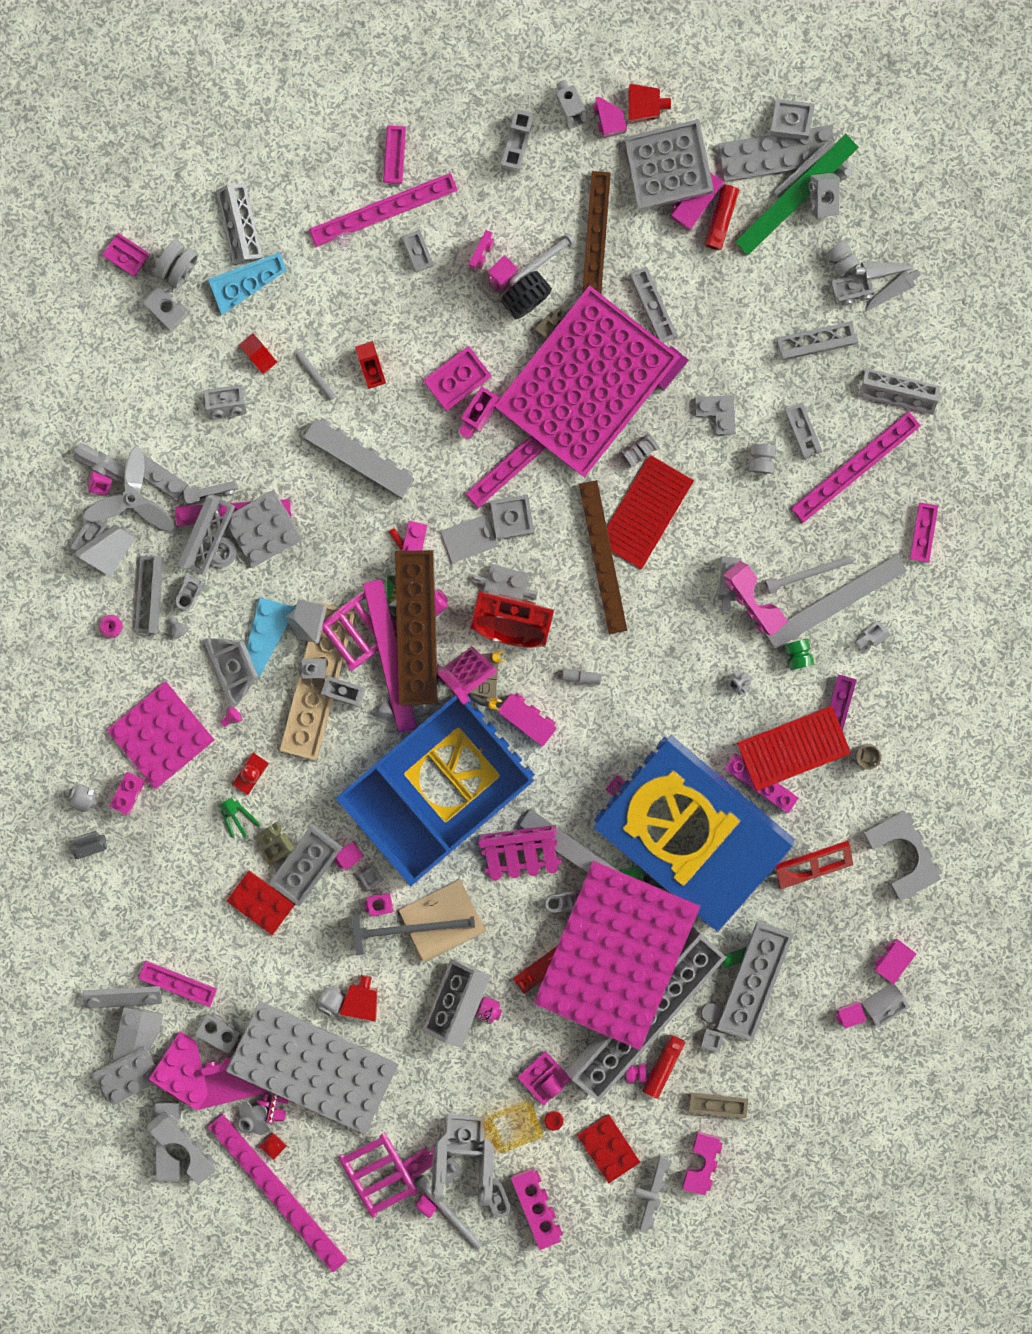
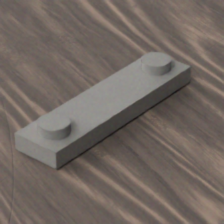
[629,266,678,343]
[83,986,162,1008]

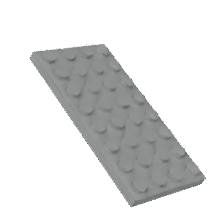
[226,1000,398,1134]

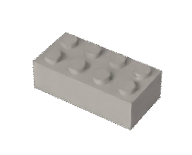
[422,959,491,1048]

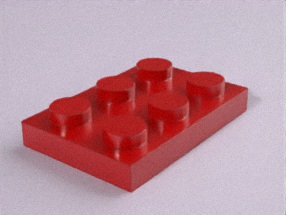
[227,870,295,935]
[577,1114,641,1184]

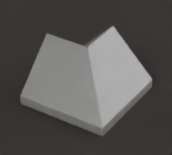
[285,600,327,643]

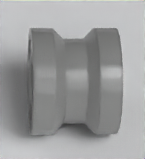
[636,434,660,458]
[622,444,645,468]

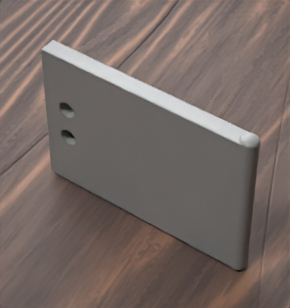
[440,514,498,564]

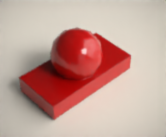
[232,753,269,795]

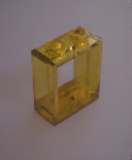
[485,1099,544,1154]

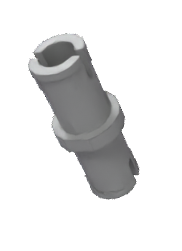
[562,669,602,685]

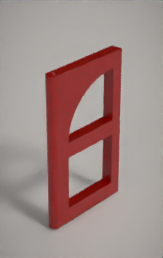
[775,840,853,889]

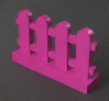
[478,825,561,881]

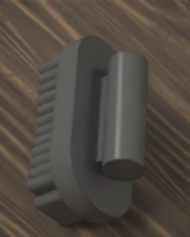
[70,831,107,859]

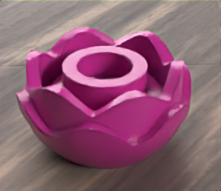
[99,615,123,638]

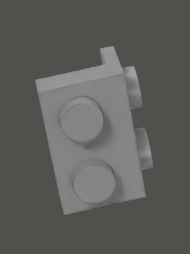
[831,275,875,306]

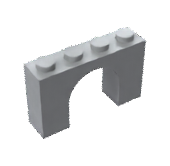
[862,811,942,901]

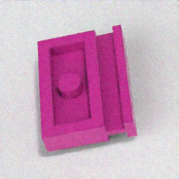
[102,233,150,277]

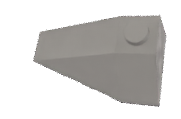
[112,1006,164,1063]

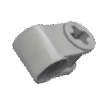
[176,573,206,611]
[544,890,580,913]

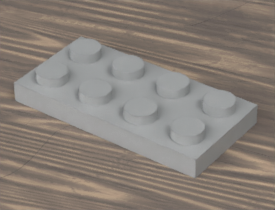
[269,824,343,906]

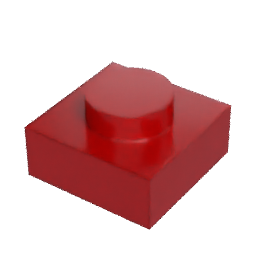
[260,1132,287,1160]

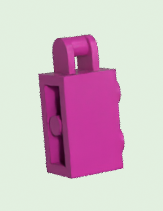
[460,386,499,439]

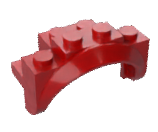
[470,591,555,648]

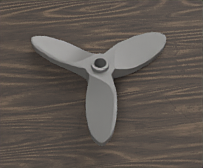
[83,446,174,531]

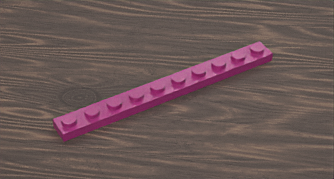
[208,1114,348,1272]

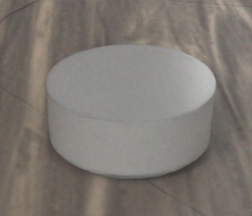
[702,1003,721,1023]

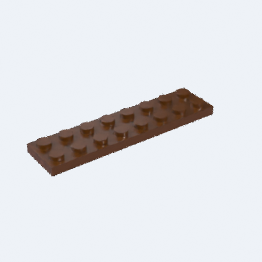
[395,550,438,705]

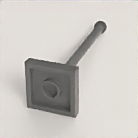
[352,913,475,955]

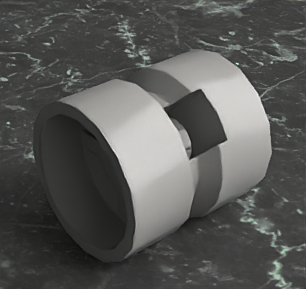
[825,241,860,277]
[749,444,776,474]

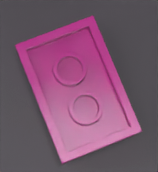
[423,346,492,412]

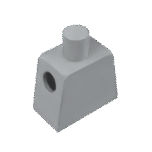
[556,80,587,130]

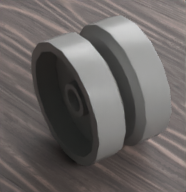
[154,239,199,289]

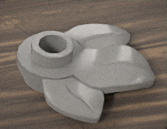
[238,1101,271,1135]

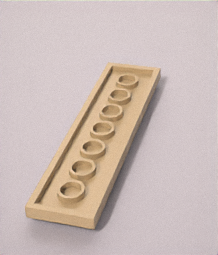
[280,602,356,760]

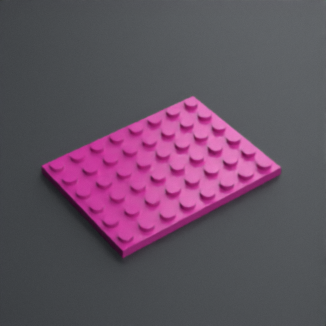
[494,285,680,478]
[533,861,700,1050]

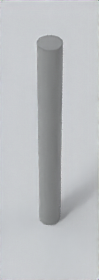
[774,138,836,196]

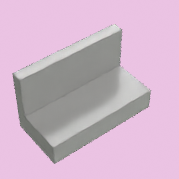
[862,983,910,1028]

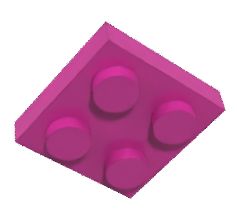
[469,230,495,273]

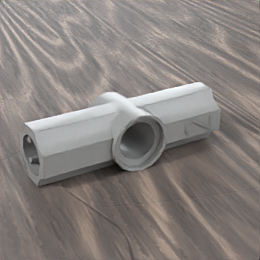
[73,443,125,484]

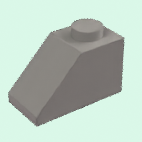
[321,676,366,708]

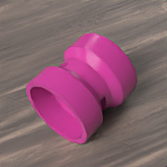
[626,1063,646,1084]

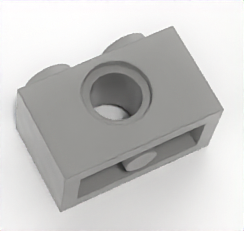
[808,173,840,218]
[143,287,188,332]

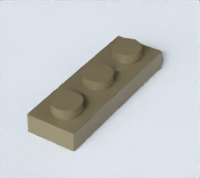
[689,1092,749,1118]

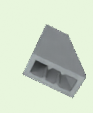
[75,525,135,577]

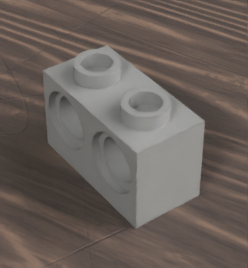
[195,1013,241,1054]

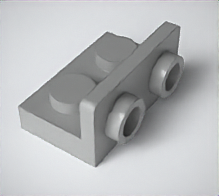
[204,384,247,419]

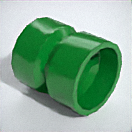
[784,639,815,670]

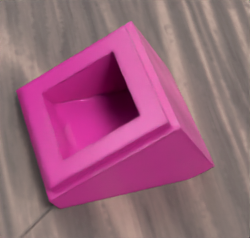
[87,470,112,495]
[415,1193,438,1218]

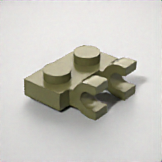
[254,821,295,865]

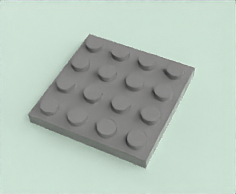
[624,119,714,211]

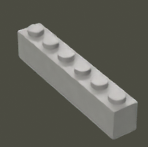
[304,418,415,499]

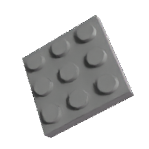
[227,489,303,568]

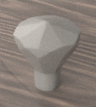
[834,162,852,180]
[168,617,189,639]
[376,697,394,719]

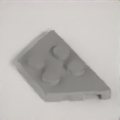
[204,638,258,708]

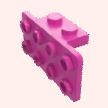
[199,1057,268,1110]

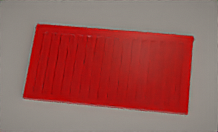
[607,455,694,570]
[737,706,852,791]

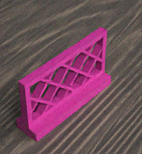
[437,646,497,705]

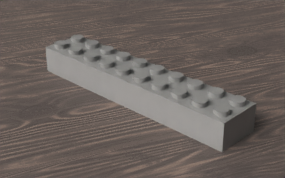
[566,928,726,1102]

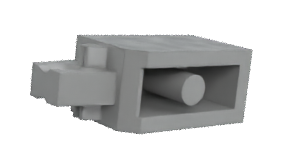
[717,556,742,611]

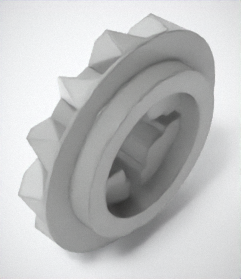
[206,537,237,567]

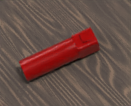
[703,184,740,251]
[642,1034,686,1099]

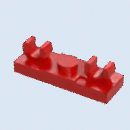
[513,945,558,994]

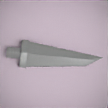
[854,262,914,280]
[865,269,921,312]

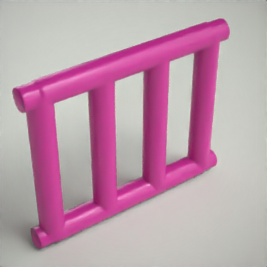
[321,590,397,672]
[338,1132,419,1218]

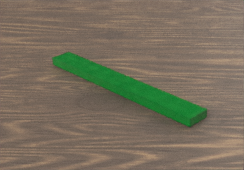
[734,133,859,255]

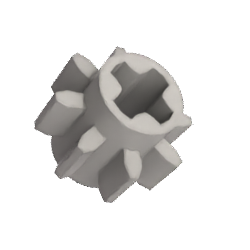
[727,670,751,695]

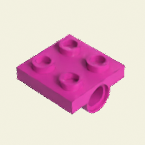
[517,1051,572,1106]

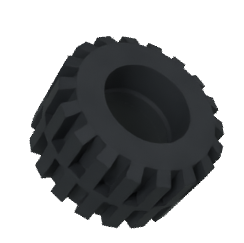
[500,271,552,319]

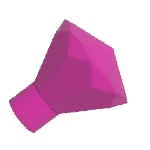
[221,707,242,727]

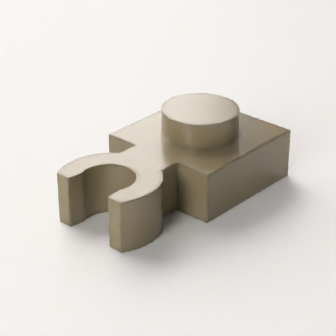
[535,308,567,340]

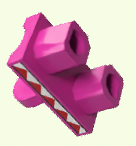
[257,1093,288,1124]

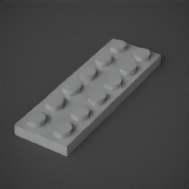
[718,125,835,182]
[716,921,794,1041]

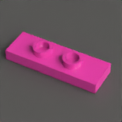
[383,125,406,185]

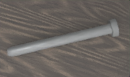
[509,233,575,285]

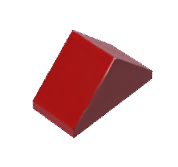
[239,333,278,375]

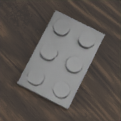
[93,1046,157,1106]

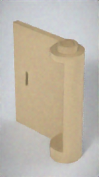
[399,879,486,962]

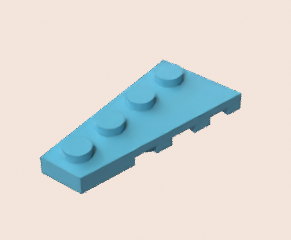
[208,252,287,315]
[247,598,296,677]

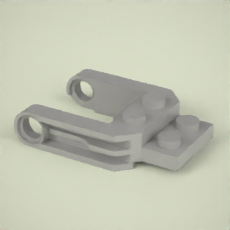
[431,1114,494,1206]

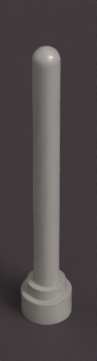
[764,556,854,594]
[414,1175,481,1249]

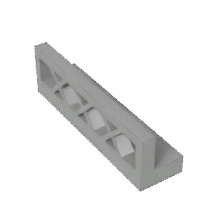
[216,184,263,264]
[777,321,858,360]
[859,368,940,415]
[177,496,235,575]
[135,556,164,634]

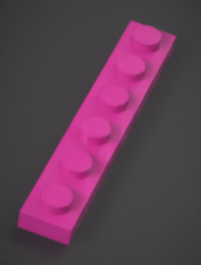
[175,499,292,526]

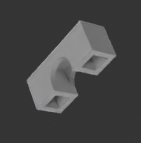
[501,109,534,173]

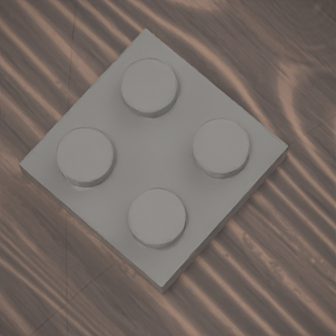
[770,99,815,140]
[490,495,534,539]

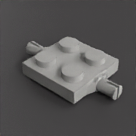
[473,564,538,600]

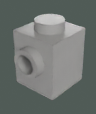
[298,659,326,678]

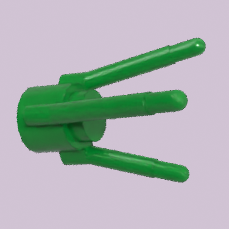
[219,798,260,838]

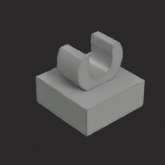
[446,1156,463,1183]

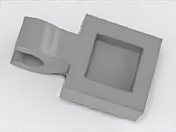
[855,621,890,654]

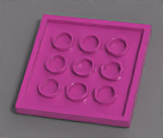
[107,681,215,789]

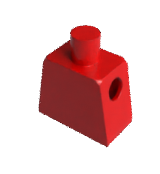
[628,84,671,124]
[339,974,378,1022]

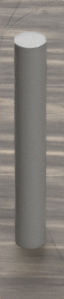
[295,351,336,401]

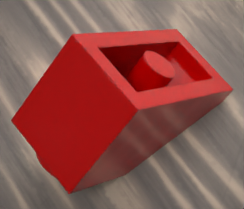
[355,341,386,389]

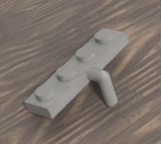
[635,1155,670,1234]

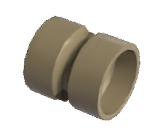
[855,744,882,770]

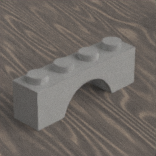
[152,1101,182,1181]
[147,1111,216,1185]

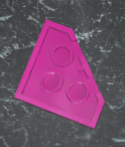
[148,1031,208,1111]

